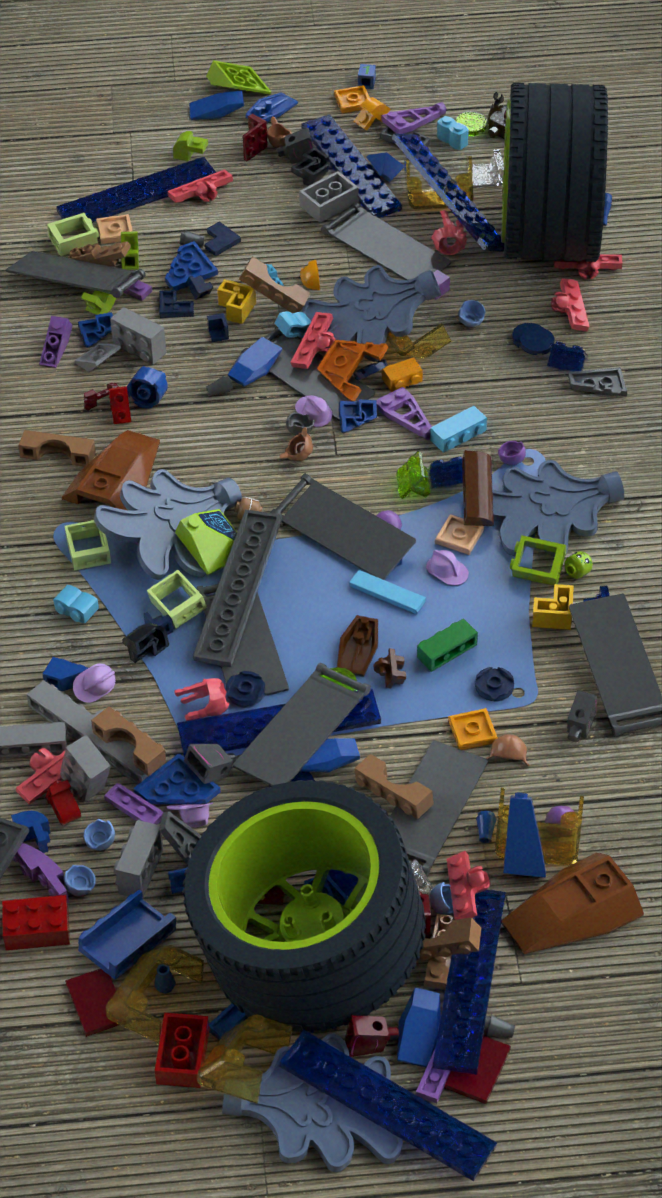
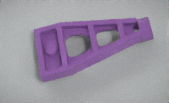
[381,102,446,135]
[377,387,432,440]

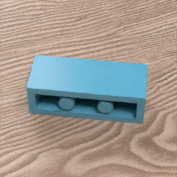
[430,406,487,453]

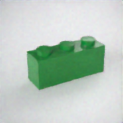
[417,618,478,672]

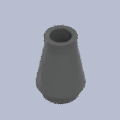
[180,230,204,246]
[206,376,233,396]
[481,1014,515,1038]

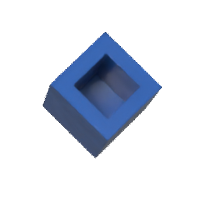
[358,64,376,89]

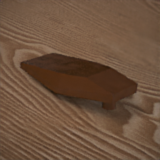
[337,615,378,677]

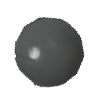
[286,413,315,435]

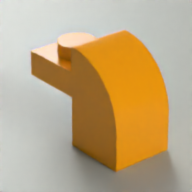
[353,97,391,131]

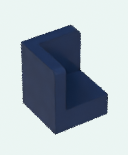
[186,275,213,300]
[207,313,229,342]
[144,612,173,635]

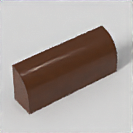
[462,450,494,526]

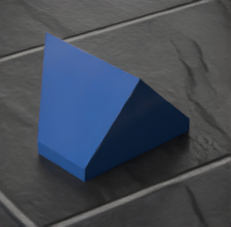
[366,152,405,183]

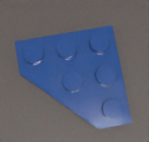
[165,241,218,290]
[134,754,221,804]

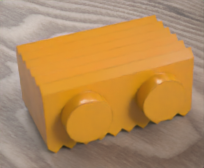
[382,357,423,392]

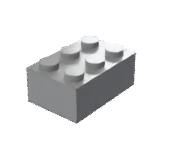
[299,171,359,223]
[110,307,166,365]
[60,735,111,802]
[114,820,164,898]

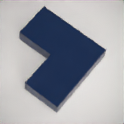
[205,221,241,256]
[159,290,194,318]

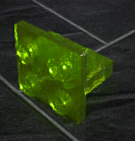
[396,451,430,499]

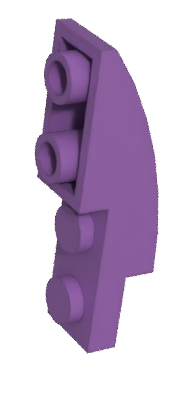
[13,843,69,903]

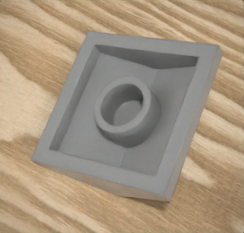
[75,343,121,372]

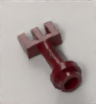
[84,383,119,410]

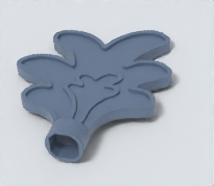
[302,265,441,362]
[493,460,624,557]
[94,469,242,580]
[222,1033,403,1172]

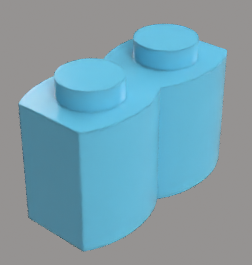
[437,116,468,150]
[275,311,311,338]
[53,585,99,623]

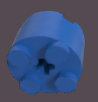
[127,366,168,409]

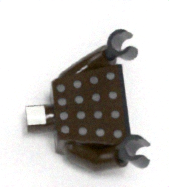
[487,92,506,139]

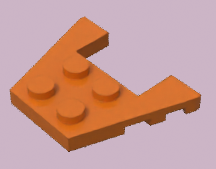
[317,340,389,401]

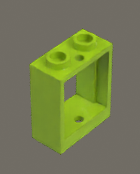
[510,535,566,586]

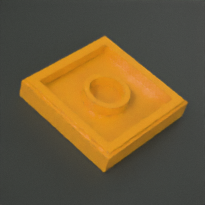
[334,85,370,114]
[448,708,498,750]

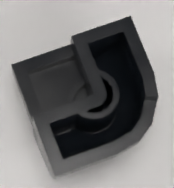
[291,147,330,186]
[122,623,169,663]

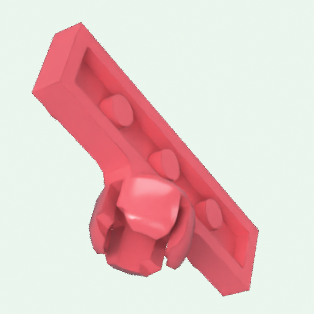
[168,169,233,203]
[554,254,622,279]
[551,278,590,332]
[290,312,336,369]
[16,748,65,805]
[447,851,490,920]

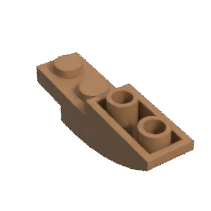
[68,241,131,266]
[424,914,455,990]

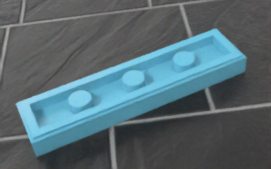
[349,570,426,614]

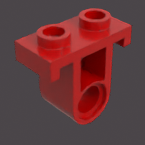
[108,386,131,424]
[45,779,81,826]

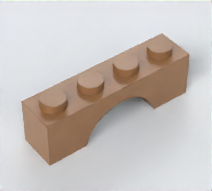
[239,256,310,313]
[18,430,96,467]
[91,706,166,776]
[354,754,434,819]
[419,917,481,960]

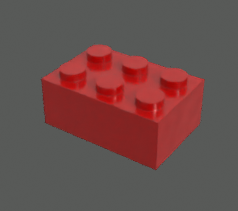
[2,895,70,951]
[154,1012,210,1088]

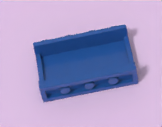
[78,890,176,980]

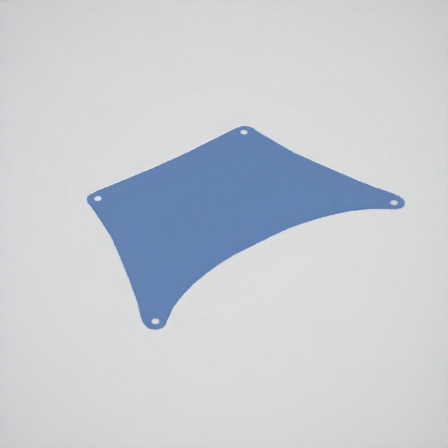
[53,449,546,756]

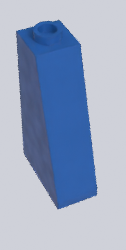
[503,792,546,878]

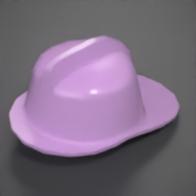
[295,395,332,427]
[426,550,469,586]
[73,663,115,703]
[167,803,213,828]

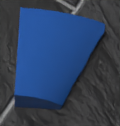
[78,312,113,348]
[339,399,377,433]

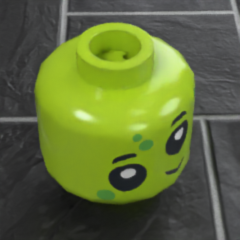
[564,551,593,579]

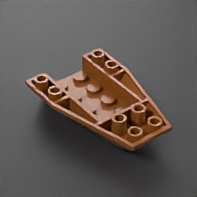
[62,430,160,510]
[501,852,644,954]

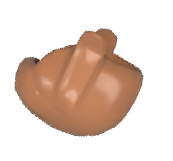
[267,117,292,148]
[280,427,313,461]
[486,734,529,766]

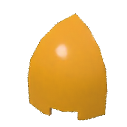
[300,260,320,290]

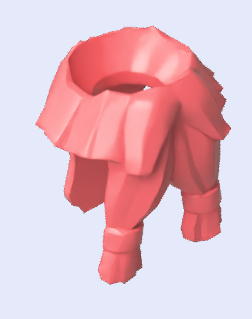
[431,210,467,255]
[174,678,229,722]

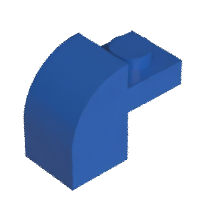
[11,810,51,853]

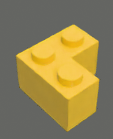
[217,279,256,324]
[532,584,574,630]

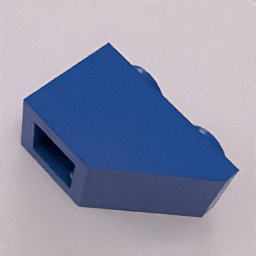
[42,657,88,691]

